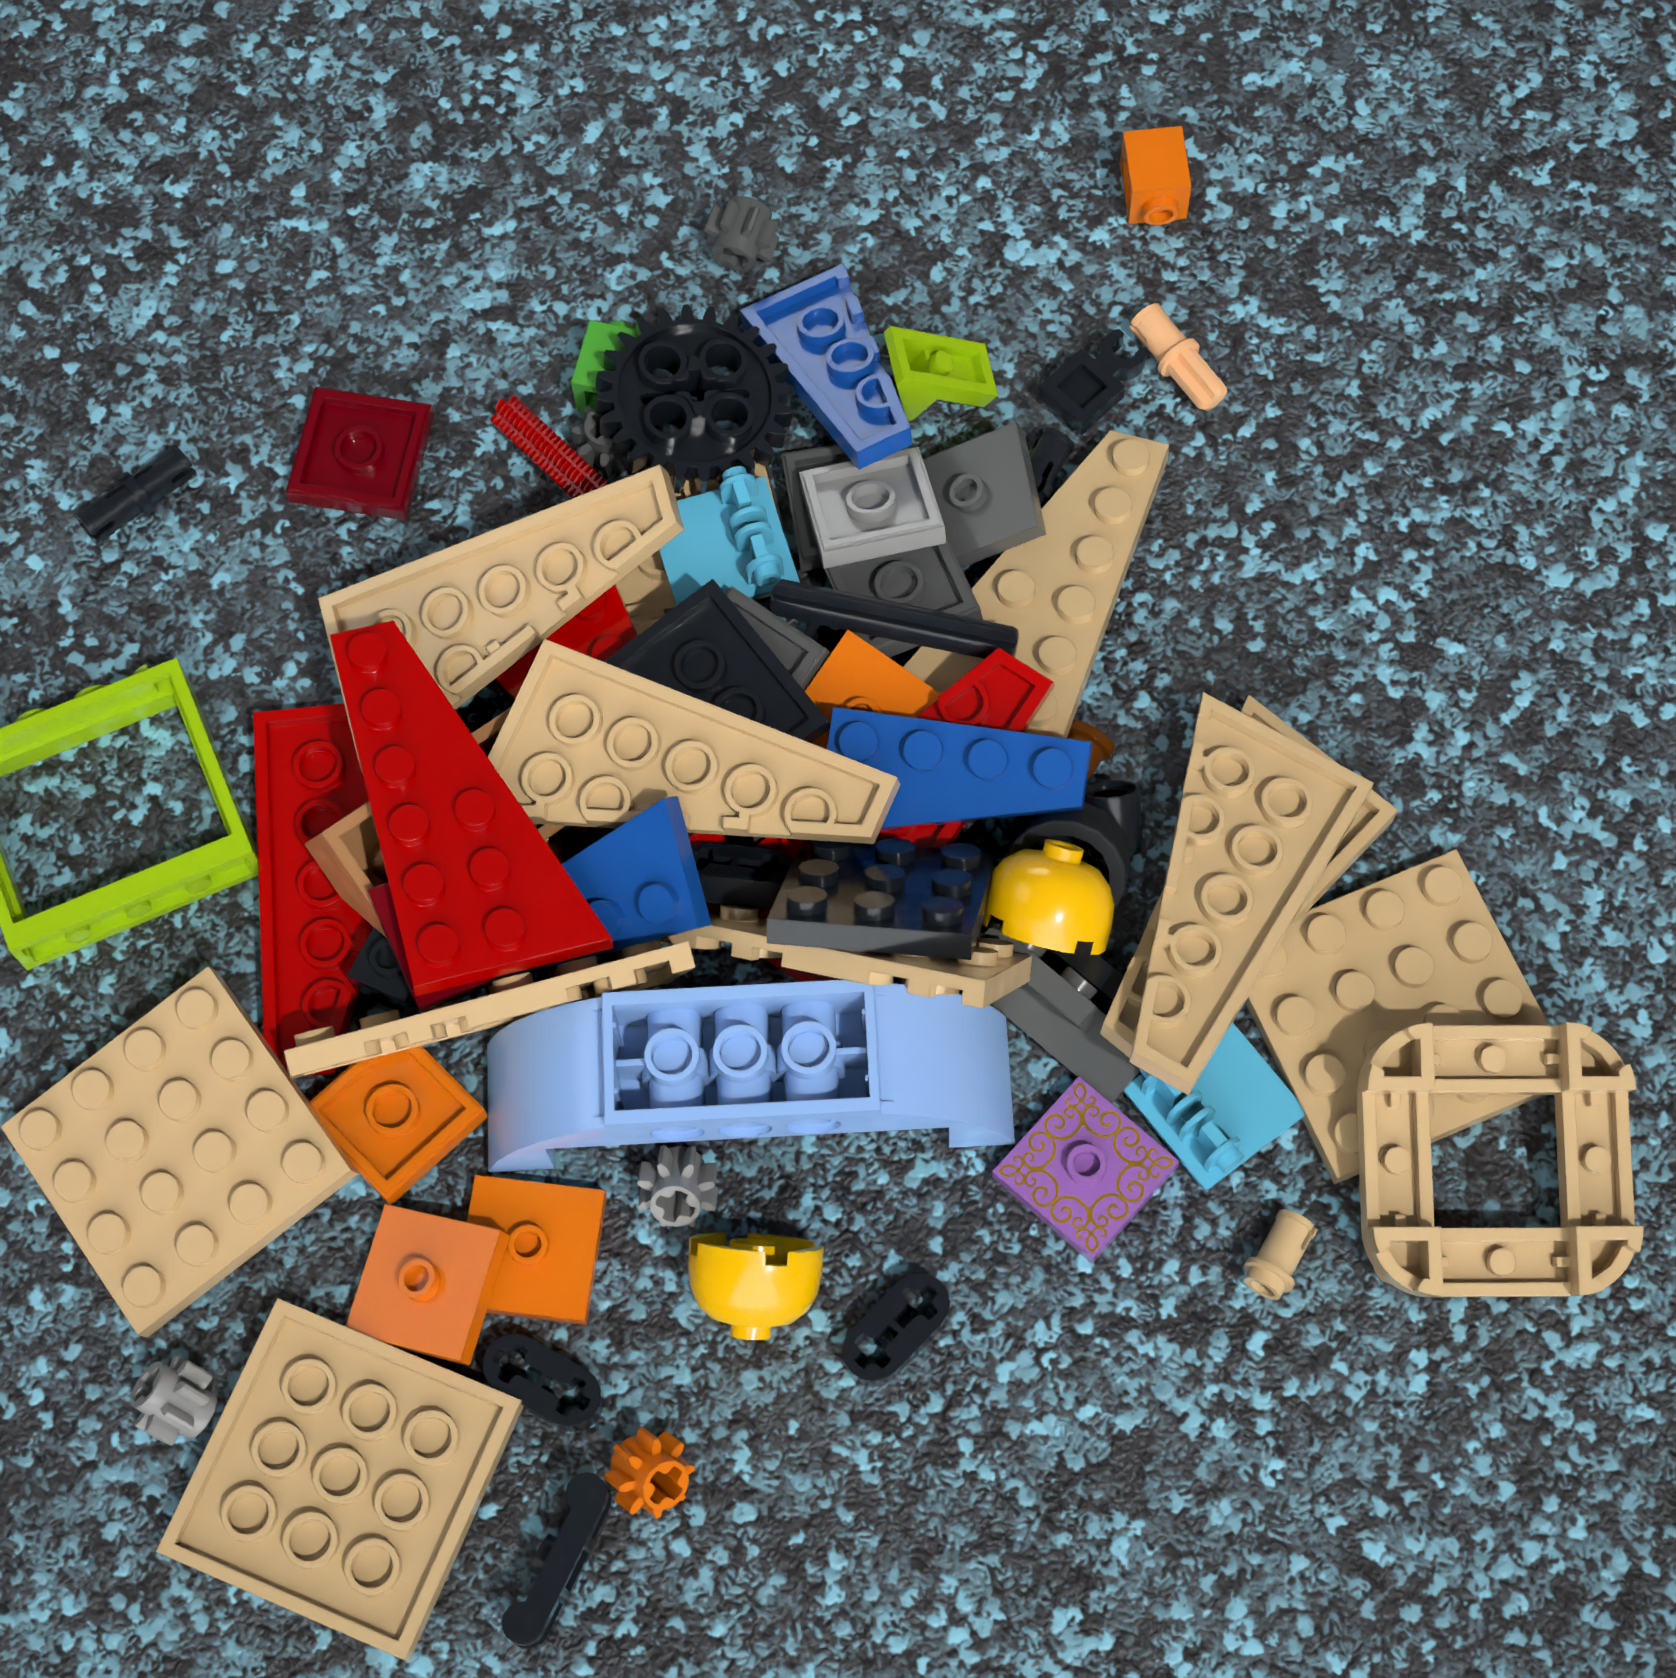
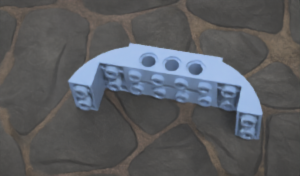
[487,980,1015,1172]

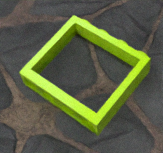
[0,658,258,971]

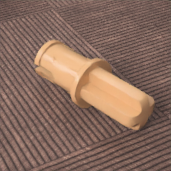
[1129,303,1227,411]

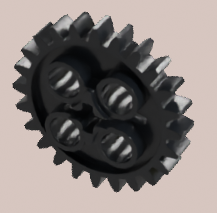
[595,304,794,494]

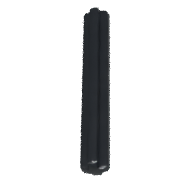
[770,579,1019,659]

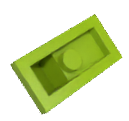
[884,326,998,421]

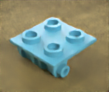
[659,466,800,606]
[1124,1023,1305,1192]

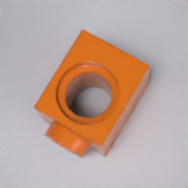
[1120,126,1191,226]

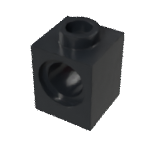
[347,927,420,1018]

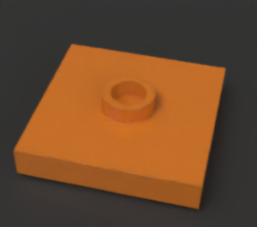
[805,630,941,749]
[309,1046,488,1205]
[467,1175,607,1325]
[345,1204,510,1366]

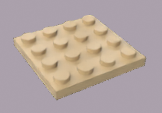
[1245,849,1549,1184]
[0,966,359,1338]
[156,1298,523,1662]

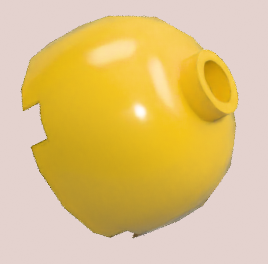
[982,839,1114,955]
[688,1232,824,1340]

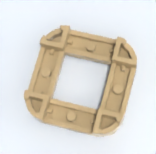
[1356,1022,1643,1297]

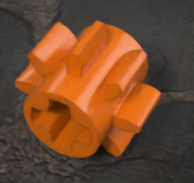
[604,1427,695,1519]

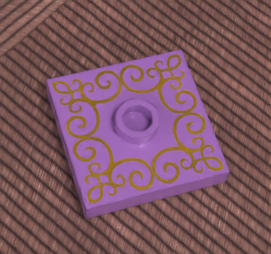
[992,1076,1180,1263]

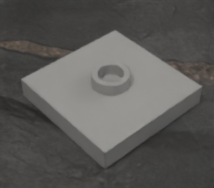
[799,447,946,569]

